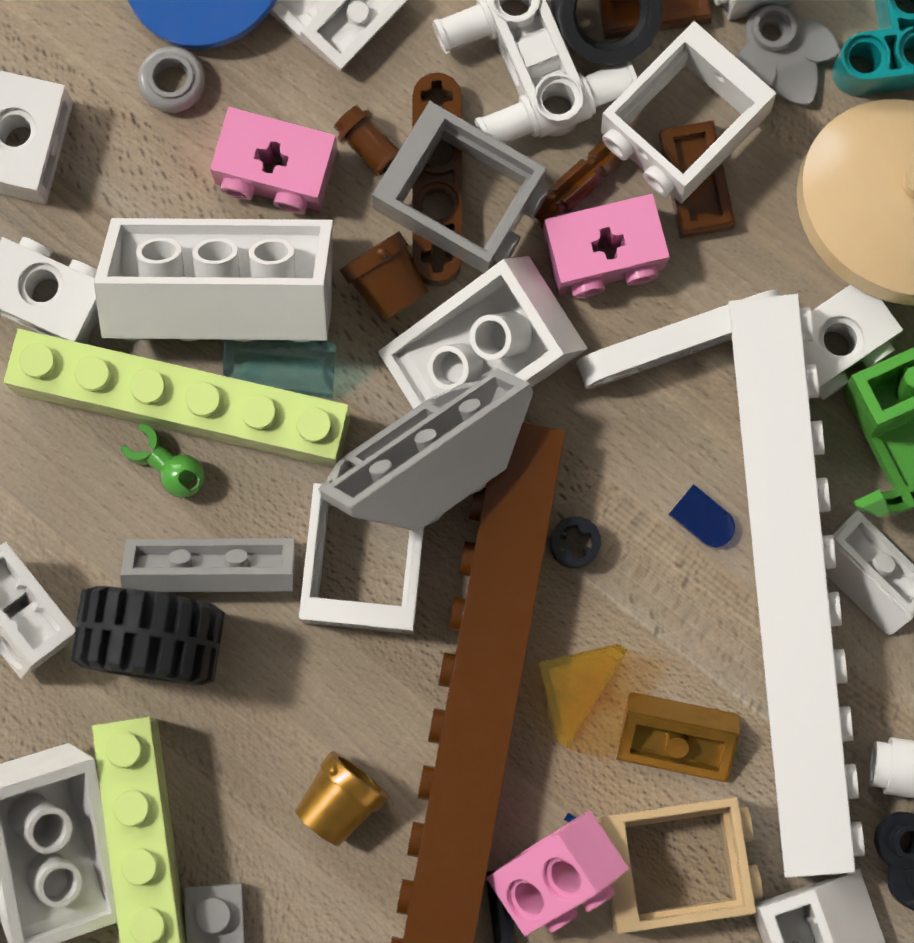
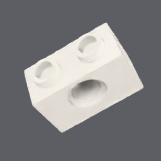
[0,71,73,205]
[0,237,99,344]
[803,285,903,400]

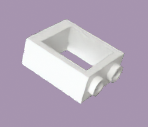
[601,21,776,204]
[299,476,425,634]

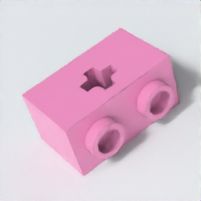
[210,107,338,214]
[542,193,670,299]

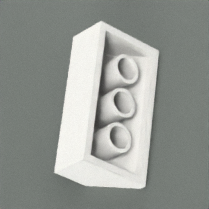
[94,218,333,342]

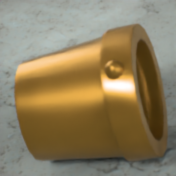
[295,751,389,846]

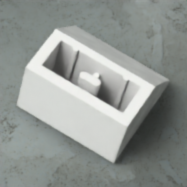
[753,869,885,943]

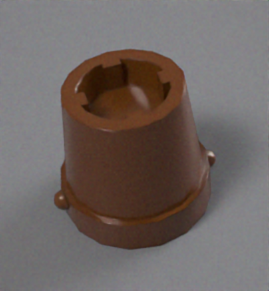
[339,231,429,321]

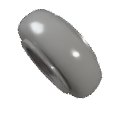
[138,46,206,113]

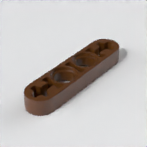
[412,72,462,287]

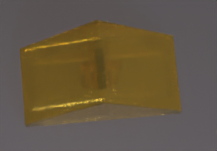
[537,644,628,749]

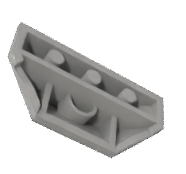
[318,368,533,531]

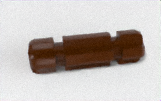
[533,142,622,229]

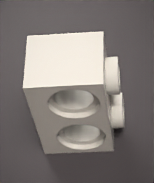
[0,541,75,680]

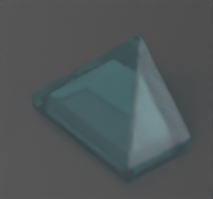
[223,339,337,398]

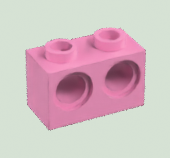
[486,810,629,936]

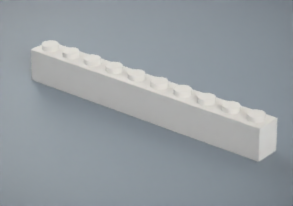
[729,294,865,878]

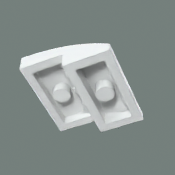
[270,0,408,71]

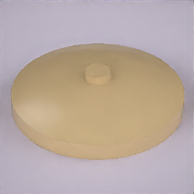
[797,99,914,306]

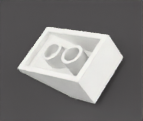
[378,256,588,409]
[0,743,117,943]

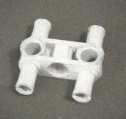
[433,0,637,144]

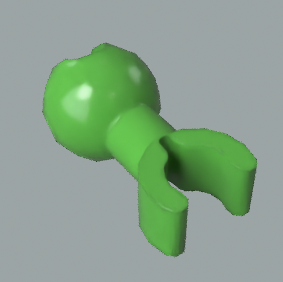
[121,423,205,498]

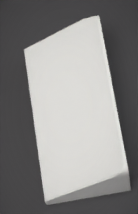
[825,510,914,635]

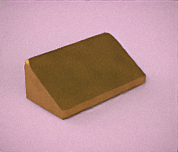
[616,692,740,782]

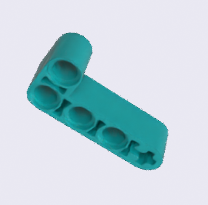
[832,0,914,96]

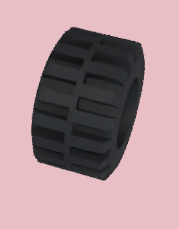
[70,586,225,686]

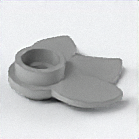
[736,4,840,106]

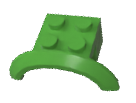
[843,347,914,517]

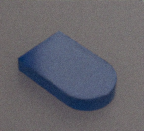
[668,484,735,548]

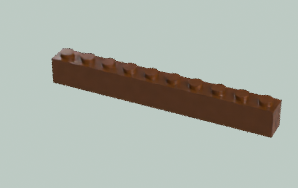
[391,423,566,943]

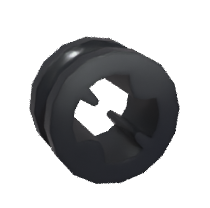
[550,517,601,569]

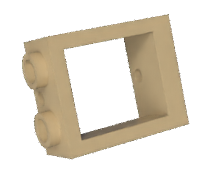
[596,797,763,934]

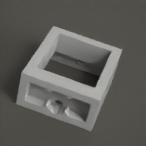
[372,101,549,273]

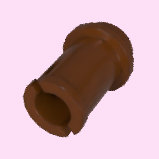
[334,105,400,177]

